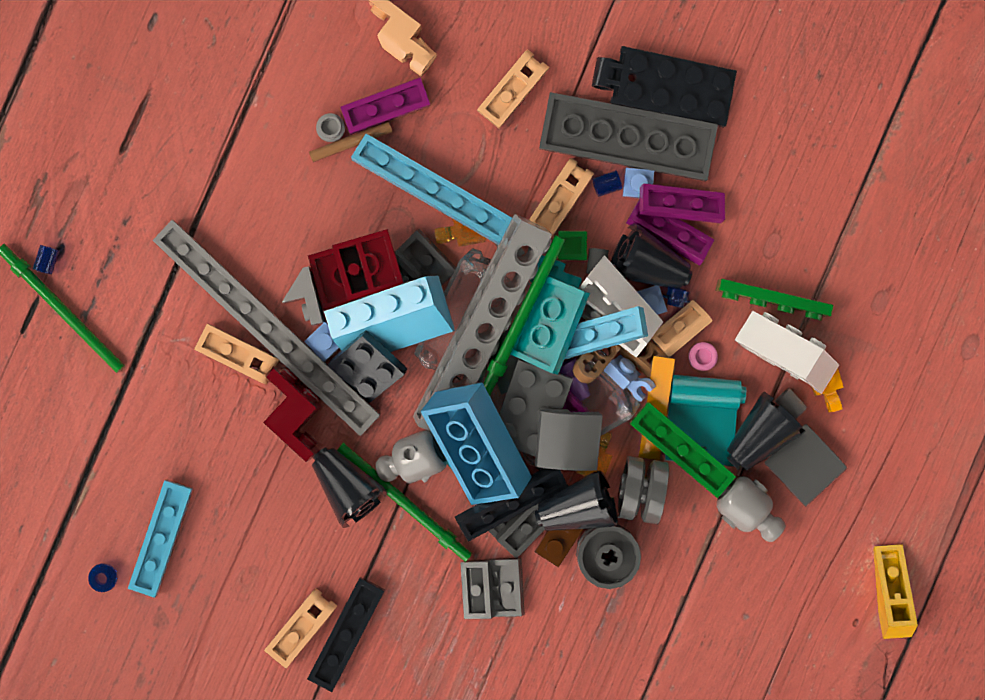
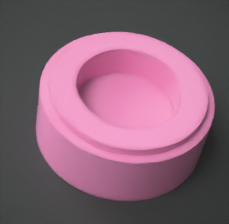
[688,342,718,371]

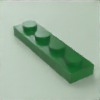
[715,279,834,321]
[629,402,736,499]

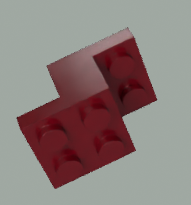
[308,229,404,311]
[263,368,322,462]

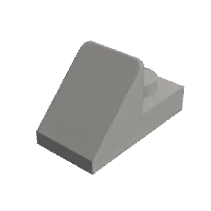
[282,266,325,325]

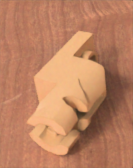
[368,0,437,76]

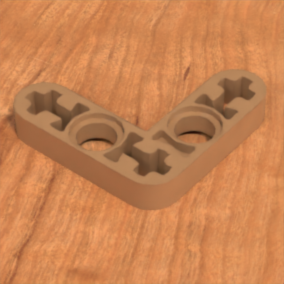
[573,341,675,383]

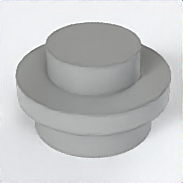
[316,113,345,142]

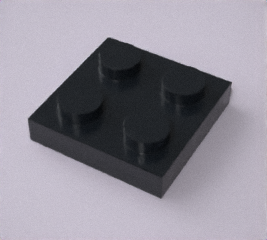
[328,330,408,403]

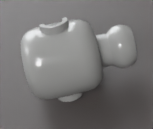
[376,430,447,483]
[717,476,786,542]

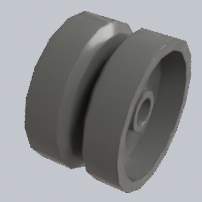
[617,456,669,525]
[576,523,641,589]

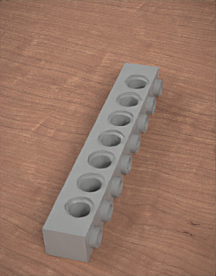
[413,214,552,431]

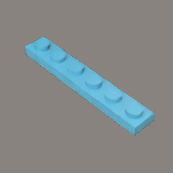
[351,134,512,245]

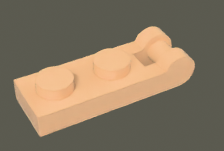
[477,49,550,129]
[529,158,594,238]
[194,324,279,385]
[264,588,337,668]

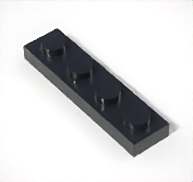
[455,468,568,542]
[307,577,385,692]

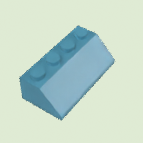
[324,276,455,352]

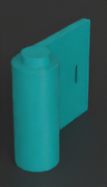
[664,375,747,466]

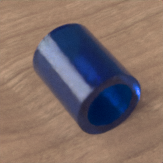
[592,170,623,197]
[32,245,60,275]

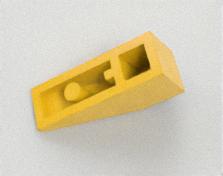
[873,544,918,639]

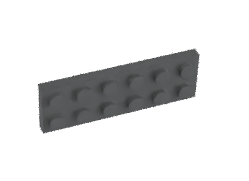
[539,92,718,182]

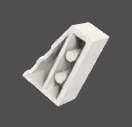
[579,255,663,357]
[735,311,839,394]

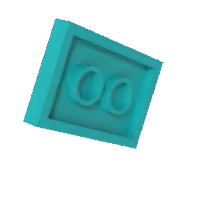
[511,276,590,375]

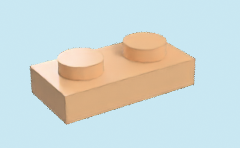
[651,300,712,357]

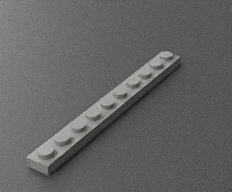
[152,220,380,436]

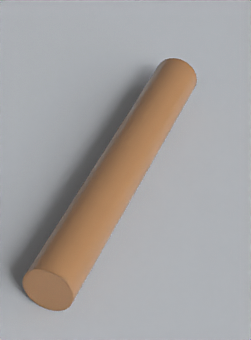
[309,121,392,162]

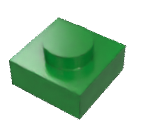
[558,231,587,260]

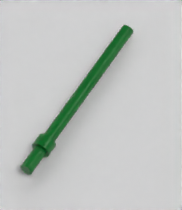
[483,235,565,396]
[0,244,125,373]
[337,442,473,562]

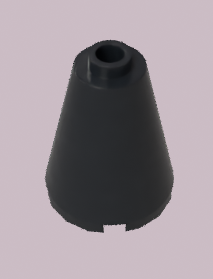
[611,223,692,289]
[726,392,806,471]
[312,447,388,528]
[535,470,618,531]

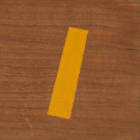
[639,356,675,460]

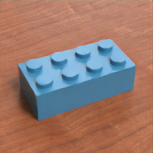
[420,383,532,505]

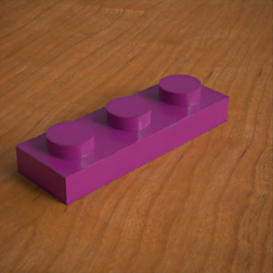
[340,77,431,135]
[640,183,725,223]
[626,199,714,266]

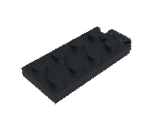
[591,46,737,128]

